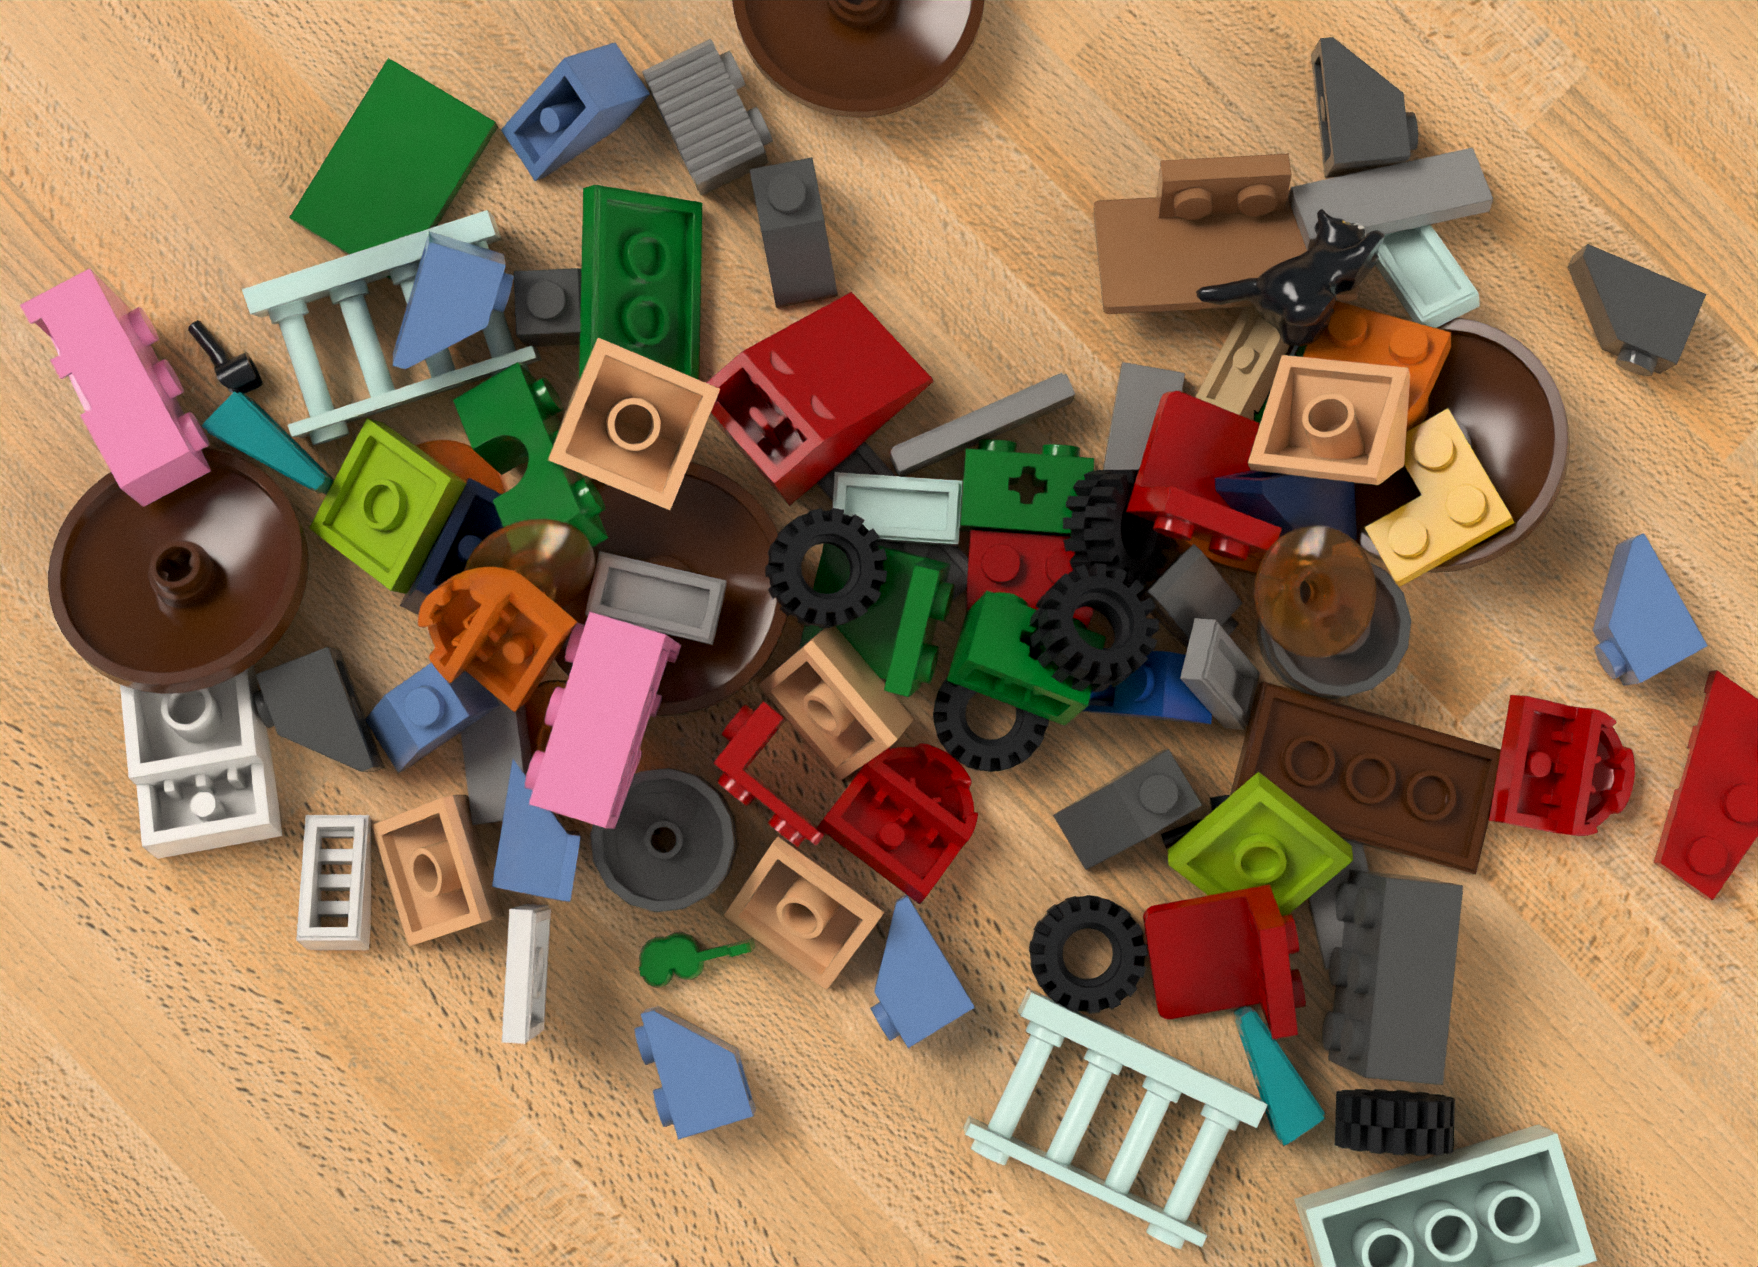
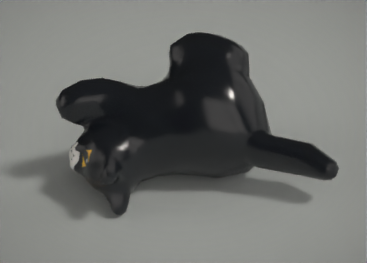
[1196,209,1385,346]

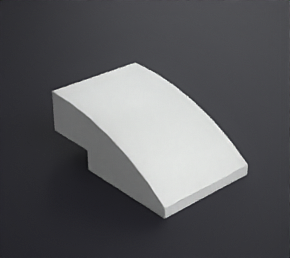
[120,665,283,859]

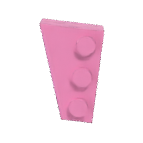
[20,268,211,507]
[525,612,682,829]

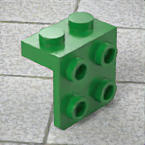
[800,544,955,697]

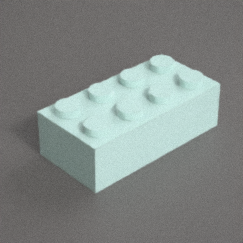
[1294,1124,1597,1267]

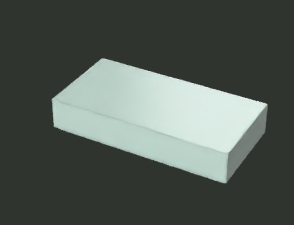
[1375,224,1480,328]
[832,472,962,546]

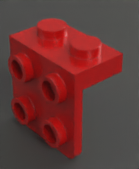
[1126,391,1282,561]
[713,702,825,847]
[1143,884,1306,1039]

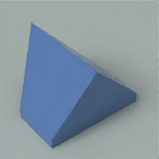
[492,759,581,902]

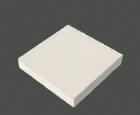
[502,904,551,1044]

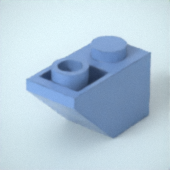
[634,1006,756,1140]

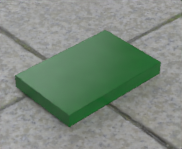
[289,58,498,286]
[579,185,703,380]

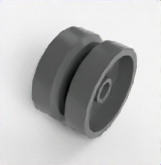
[1256,554,1411,700]
[590,768,739,912]

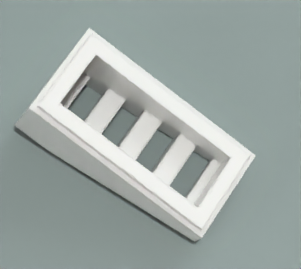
[296,815,371,950]

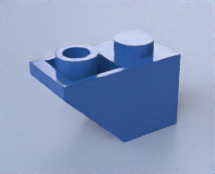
[1082,648,1212,724]

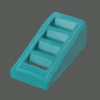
[202,391,334,495]
[1234,1006,1325,1146]

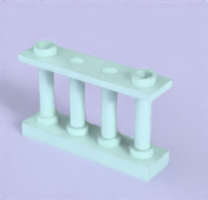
[242,210,541,446]
[963,988,1268,1249]

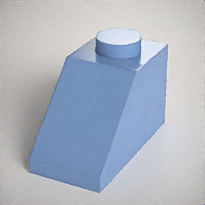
[501,42,650,181]
[393,231,514,370]
[1592,533,1708,686]
[365,663,500,773]
[870,895,975,1048]

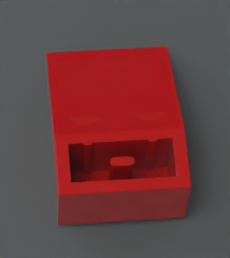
[706,292,934,506]

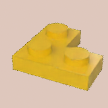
[1364,408,1514,587]

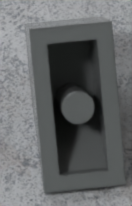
[1311,37,1418,178]
[749,158,838,308]
[1567,244,1706,376]
[514,268,581,347]
[1138,544,1243,648]
[254,647,385,772]
[1053,749,1202,870]

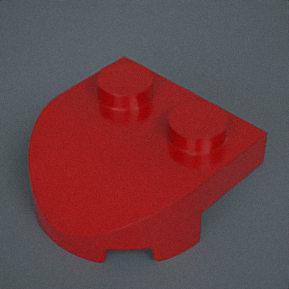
[965,530,1094,628]
[1489,695,1635,836]
[818,743,978,904]

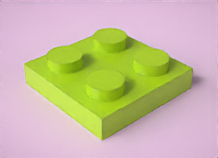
[309,418,467,594]
[1168,771,1354,916]

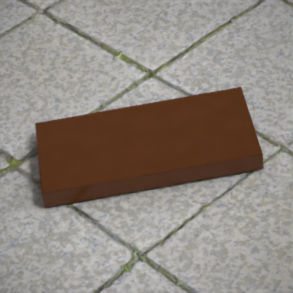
[1230,682,1501,875]

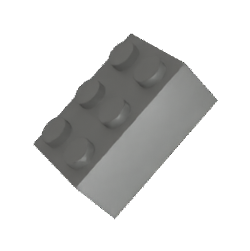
[1322,869,1463,1085]

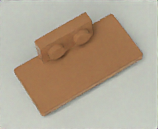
[1093,153,1360,314]

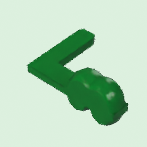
[639,932,755,988]

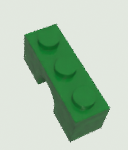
[453,362,608,576]

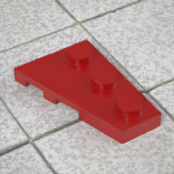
[1653,670,1758,900]

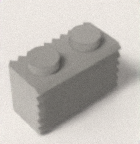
[642,39,773,196]

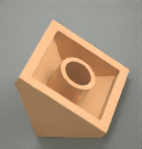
[548,338,720,510]
[1248,355,1410,485]
[758,626,915,781]
[371,795,504,947]
[723,835,884,990]

